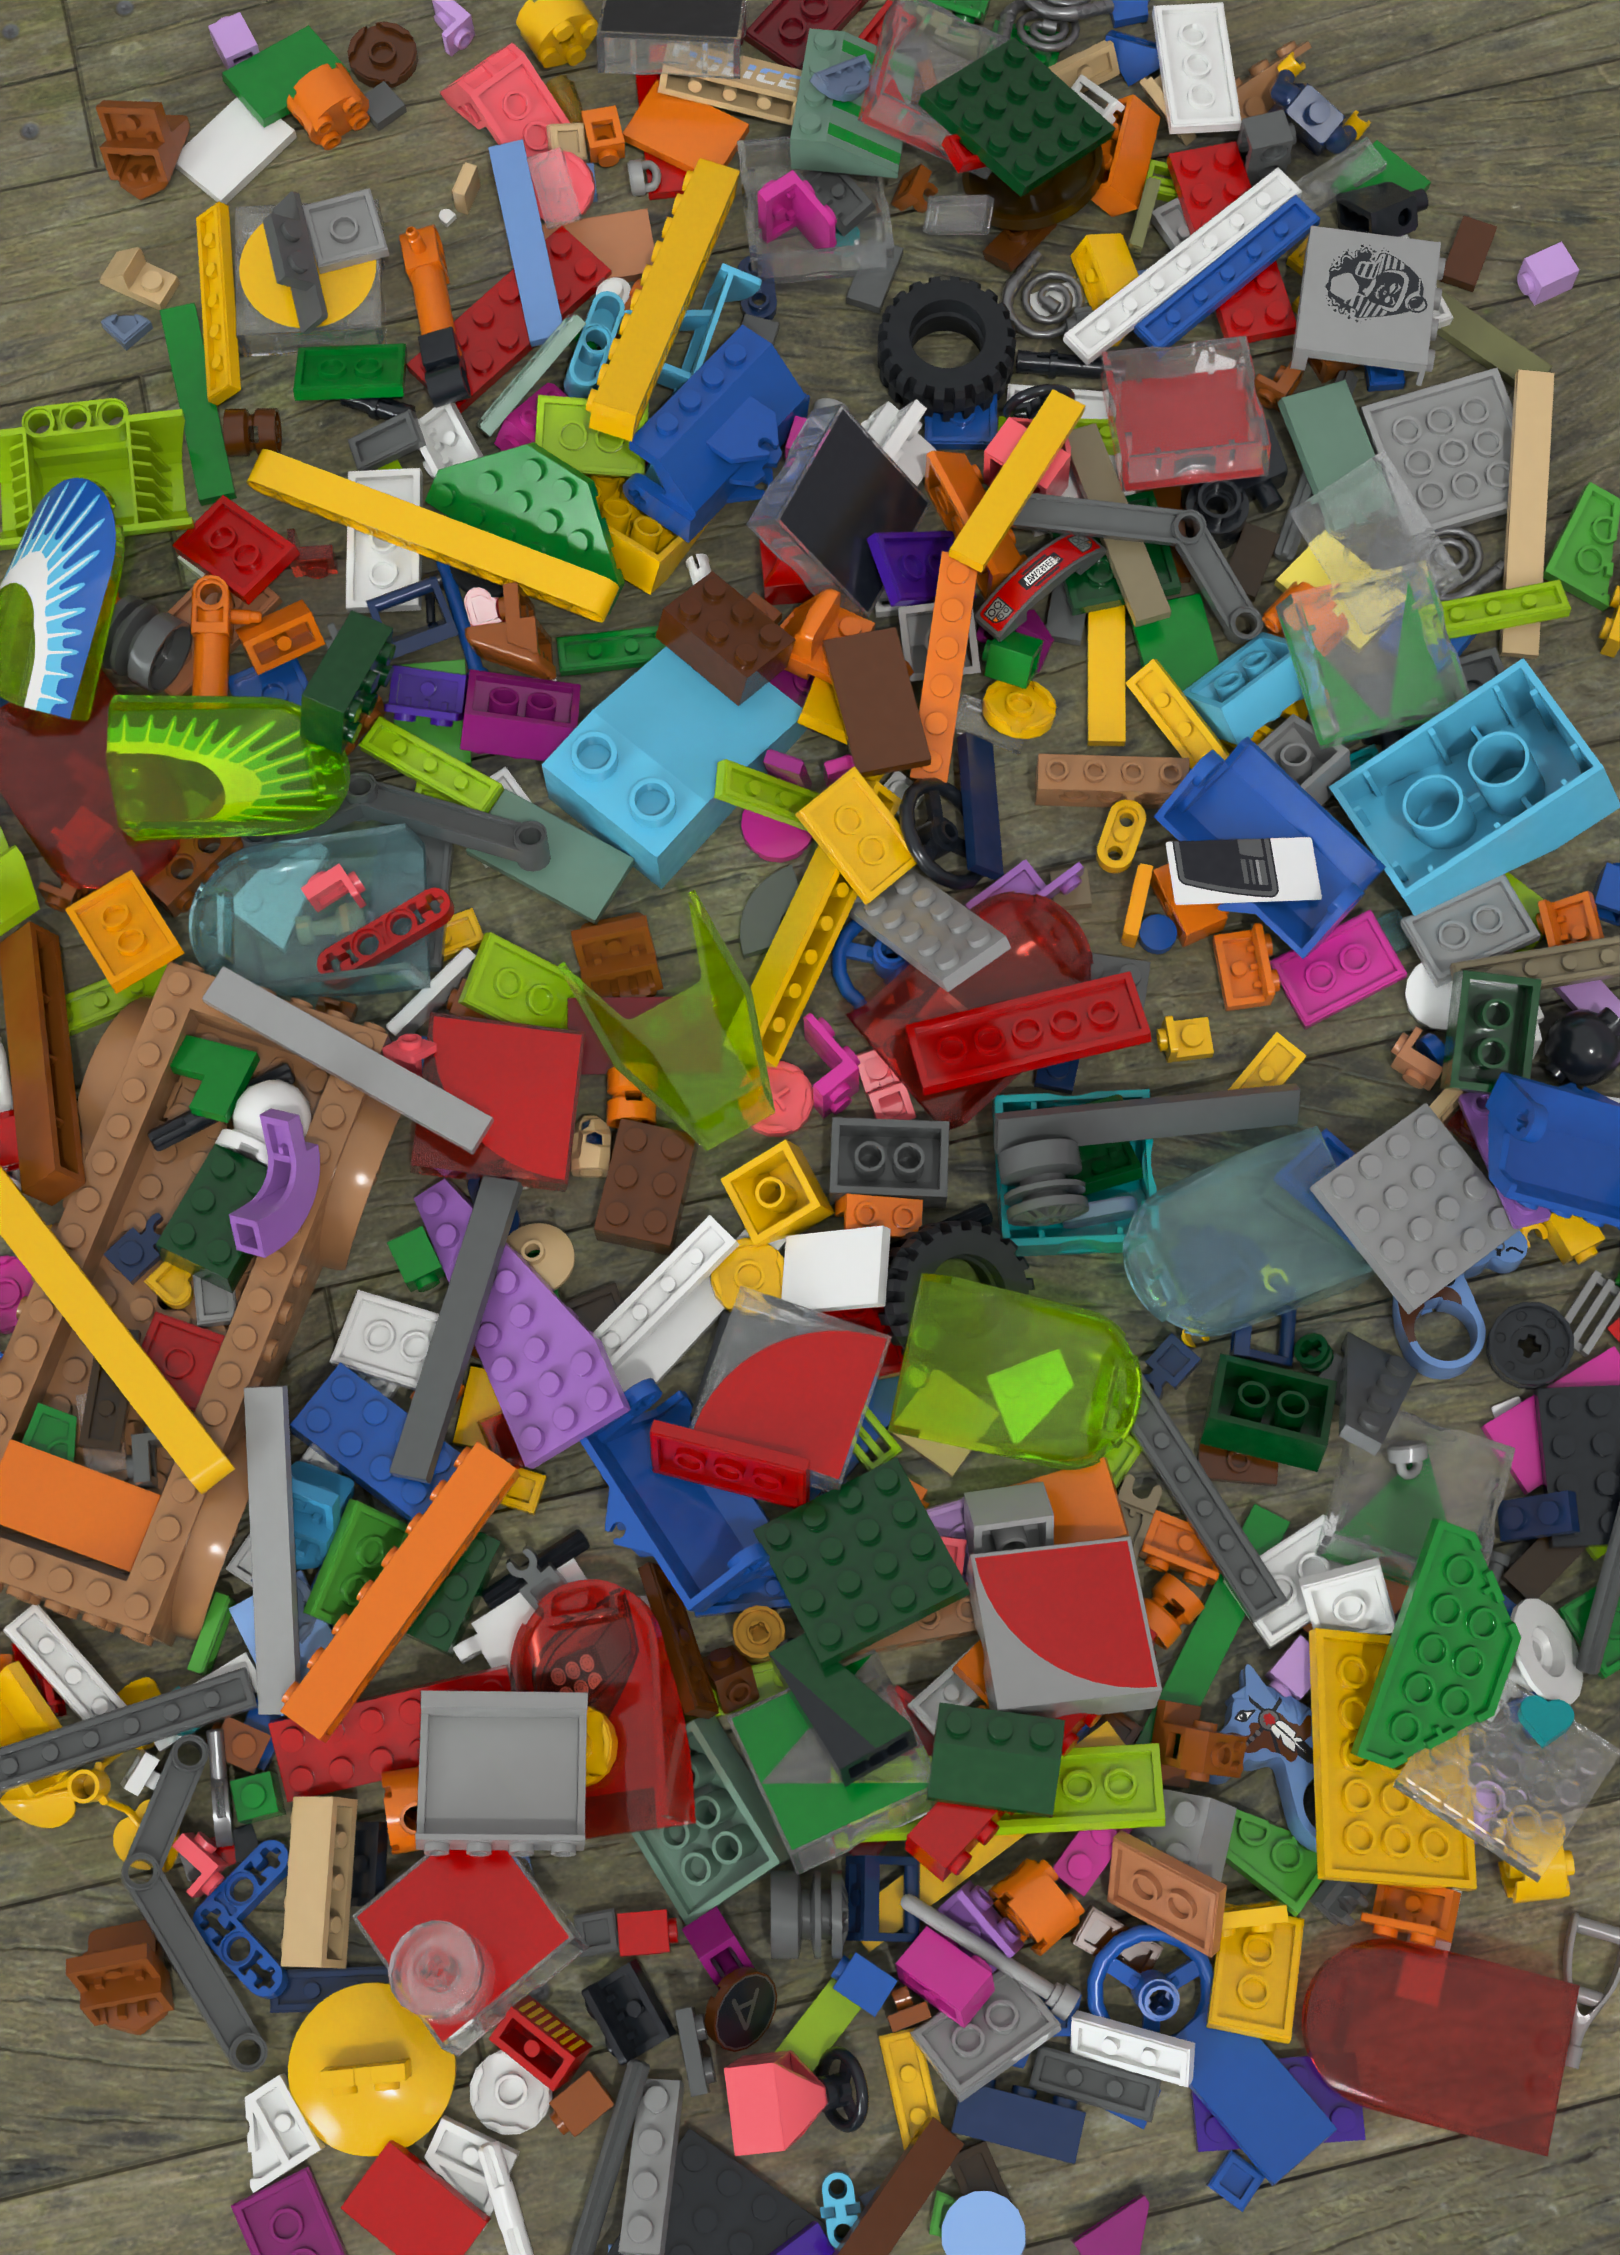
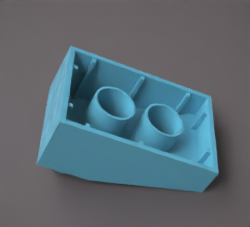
[542,646,807,889]
[1329,658,1620,916]

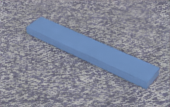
[488,139,563,347]

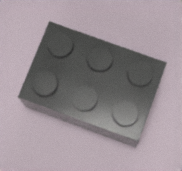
[829,1117,949,1209]

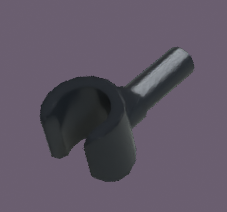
[421,570,444,624]

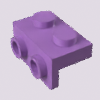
[936,1880,1024,1973]

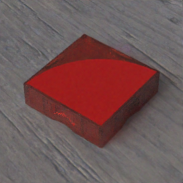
[410,1012,586,1192]

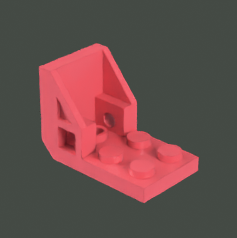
[440,43,570,166]

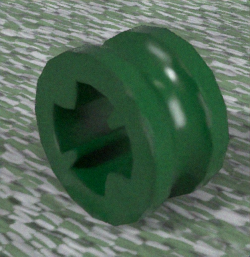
[1294,1333,1334,1374]

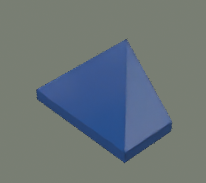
[1105,30,1160,87]

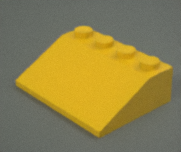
[586,469,712,595]

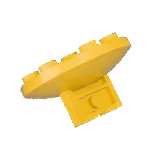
[288,1982,457,2156]

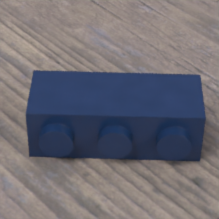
[950,2079,1086,2164]

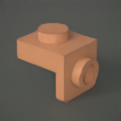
[1390,1026,1443,1091]

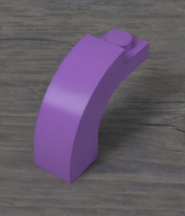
[229,1108,320,1258]

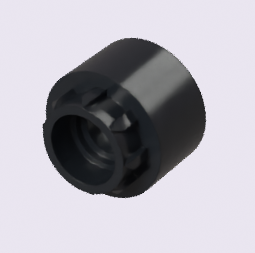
[1184,477,1249,549]

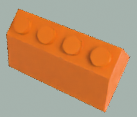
[924,451,1028,601]

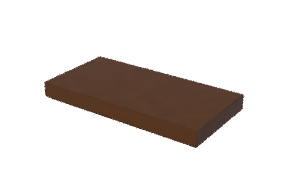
[822,627,931,778]

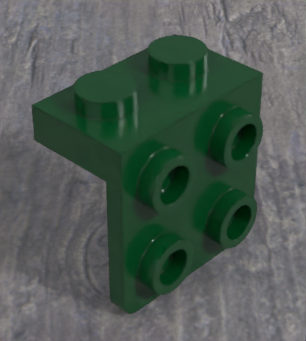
[1068,1094,1143,1196]

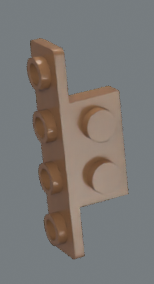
[1235,40,1312,122]

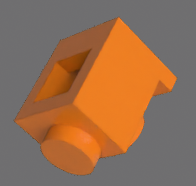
[581,105,625,167]

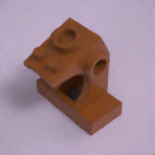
[1151,1699,1247,1788]

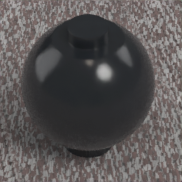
[1544,1007,1620,1086]

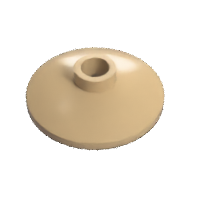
[506,1223,575,1291]

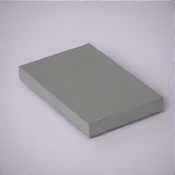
[1400,874,1541,988]
[910,1970,1062,2103]

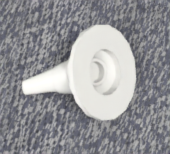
[1483,1599,1583,1726]

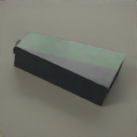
[769,1633,917,1787]

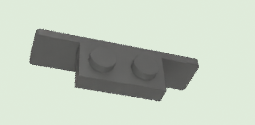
[263,191,328,334]

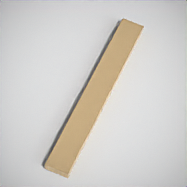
[1499,369,1555,659]

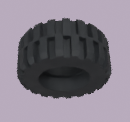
[877,276,1016,422]
[878,1221,1035,1372]

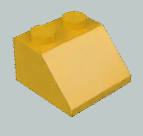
[720,1139,835,1247]

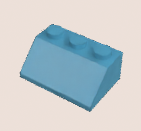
[1182,632,1307,745]

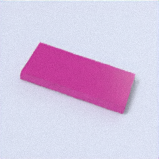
[1481,1346,1620,1495]

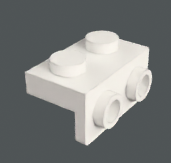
[417,403,483,479]

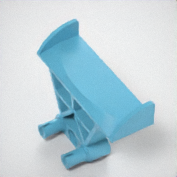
[563,263,762,486]

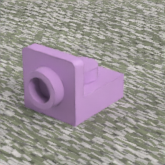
[432,0,475,57]

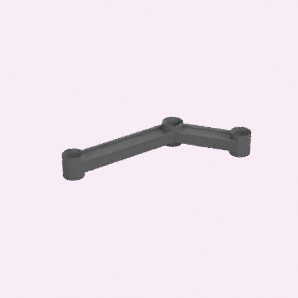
[1011,493,1263,644]
[241,772,551,872]
[120,1734,268,2072]

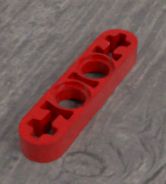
[317,888,455,985]

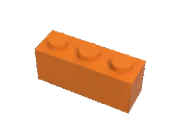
[1091,94,1161,217]

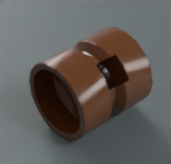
[223,408,282,457]

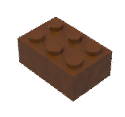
[655,571,796,706]
[594,1118,698,1256]

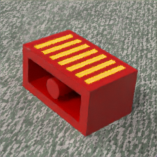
[489,1995,593,2092]

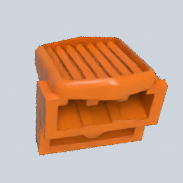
[780,588,875,684]

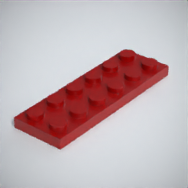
[1166,141,1296,347]
[406,225,612,413]
[905,971,1151,1096]
[268,1664,515,1803]

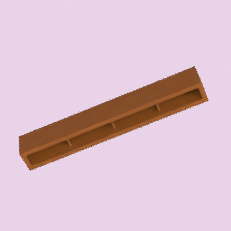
[0,921,85,1206]

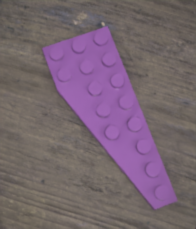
[414,1178,631,1469]

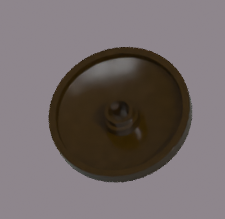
[962,145,1105,231]

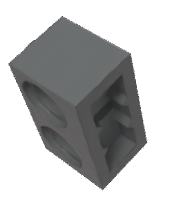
[1237,109,1296,187]

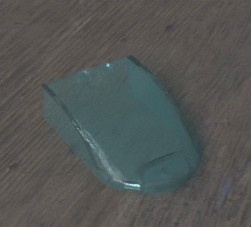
[188,823,431,997]
[1123,1126,1376,1337]

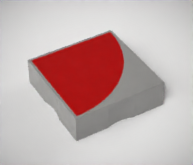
[966,1536,1162,1719]

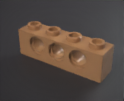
[1035,754,1189,809]
[842,1595,979,1660]

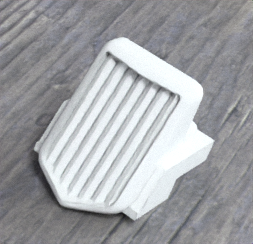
[857,399,937,489]

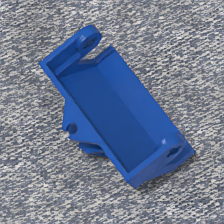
[622,324,810,543]
[1154,737,1386,959]
[1485,1072,1620,1230]
[580,1378,771,1612]

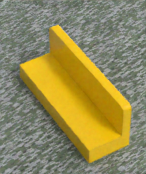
[1070,233,1139,347]
[0,1661,77,1797]

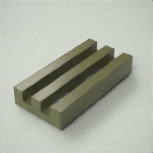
[1128,177,1161,260]

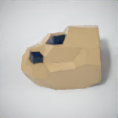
[571,1115,612,1178]

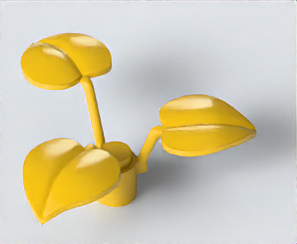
[0,1677,180,1873]

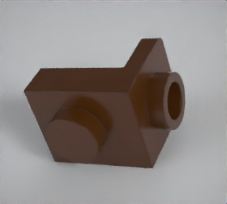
[702,1645,760,1714]

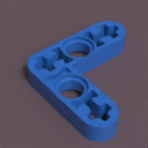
[193,1840,290,1999]

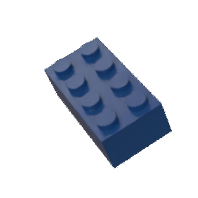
[290,1362,460,1523]

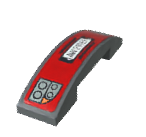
[974,534,1107,642]

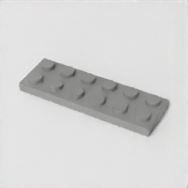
[848,869,1011,992]

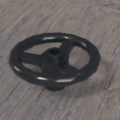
[899,778,985,891]

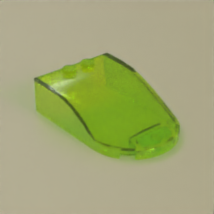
[888,1273,1142,1470]

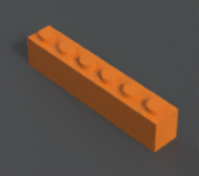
[910,551,978,783]

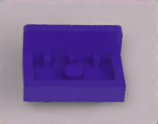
[384,665,469,727]

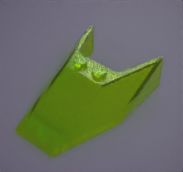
[558,889,775,1151]

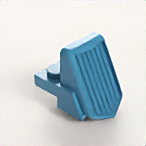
[291,1461,355,1570]

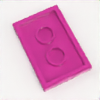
[1270,909,1407,1029]

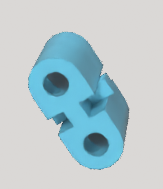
[820,2170,861,2248]

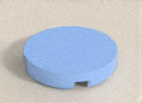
[942,2191,1026,2255]

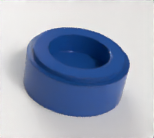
[1138,914,1177,954]
[1416,1033,1445,1067]

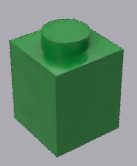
[982,631,1044,689]
[387,1226,446,1292]
[230,1771,286,1825]

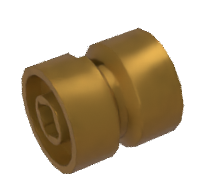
[733,1605,786,1664]

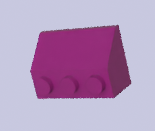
[460,669,581,761]

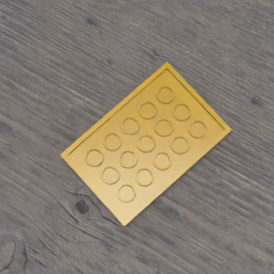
[1309,1628,1477,1892]

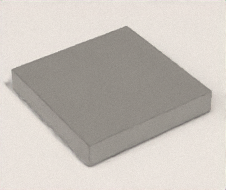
[302,188,390,274]

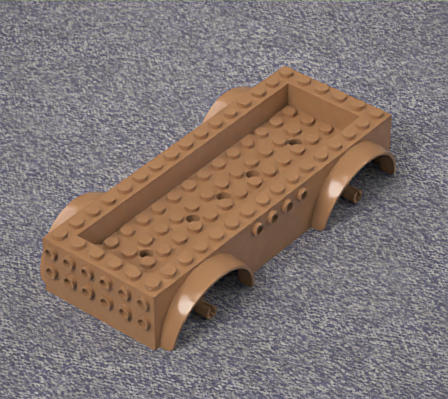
[0,961,401,1647]

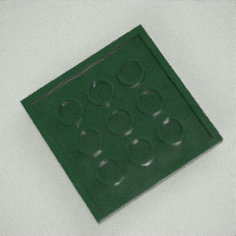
[918,37,1116,197]
[753,1457,970,1669]

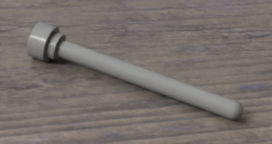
[900,1894,1081,2021]

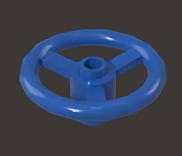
[832,919,940,1020]
[1087,1925,1214,2037]

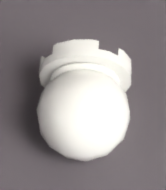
[215,1079,312,1168]

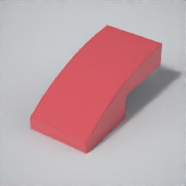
[856,1043,917,1120]

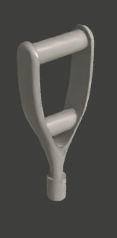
[1562,1912,1620,2069]

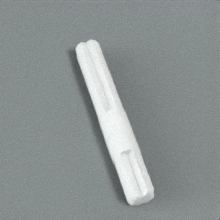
[478,2141,534,2255]

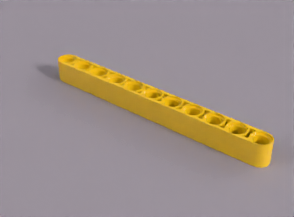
[246,449,619,623]
[0,1165,235,1495]

